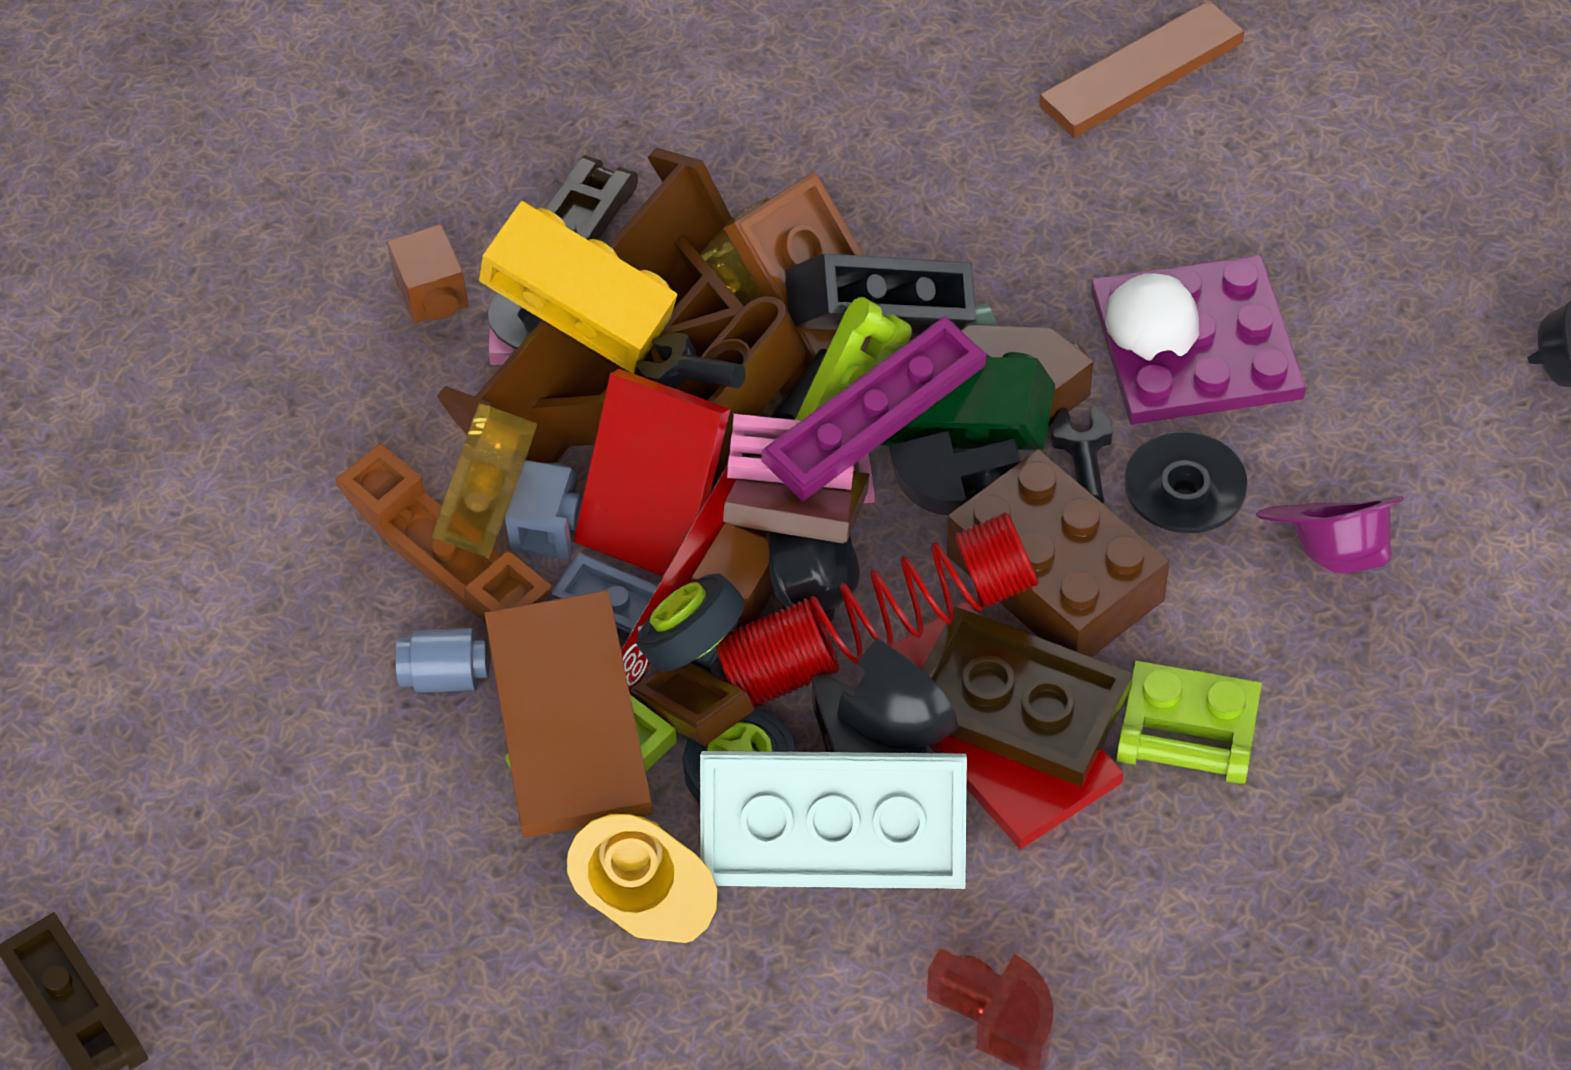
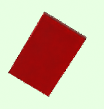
[573,369,730,576]

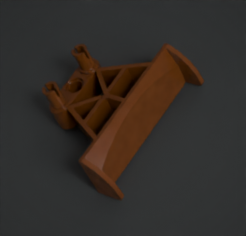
[437,148,807,488]

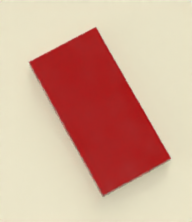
[865,600,1124,850]

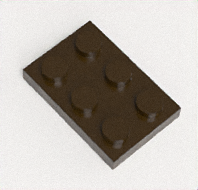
[922,607,1133,787]

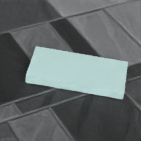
[700,751,967,889]

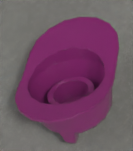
[1256,496,1404,573]

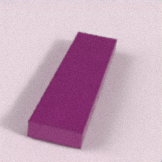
[761,316,987,502]

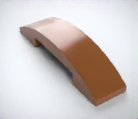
[336,443,553,621]

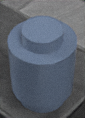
[395,628,490,693]

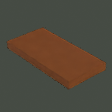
[484,590,653,838]

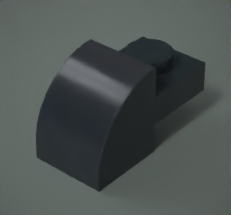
[889,431,1020,515]

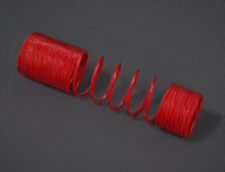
[716,512,1039,709]

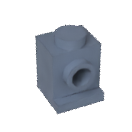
[505,460,583,561]

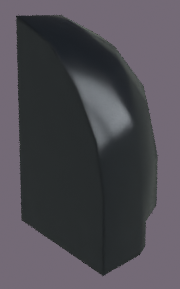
[837,638,959,749]

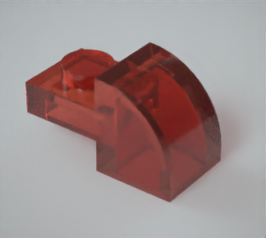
[927,948,1053,1070]

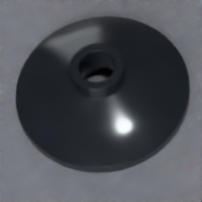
[1124,431,1248,533]

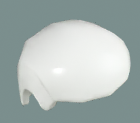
[1105,273,1199,361]

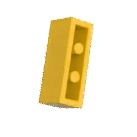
[479,200,678,374]

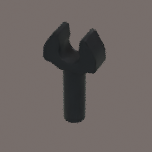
[636,333,746,388]
[1051,406,1113,504]

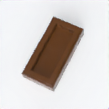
[629,662,754,746]

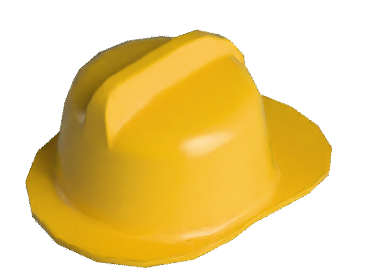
[567,814,717,943]

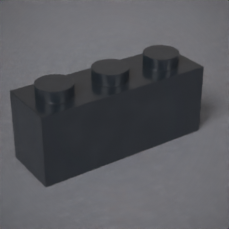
[785,253,976,334]

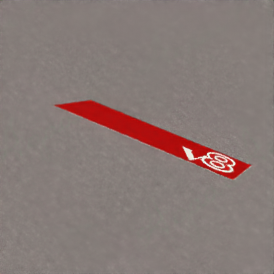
[621,465,737,695]

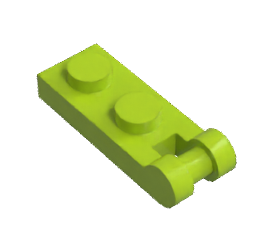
[795,297,912,421]

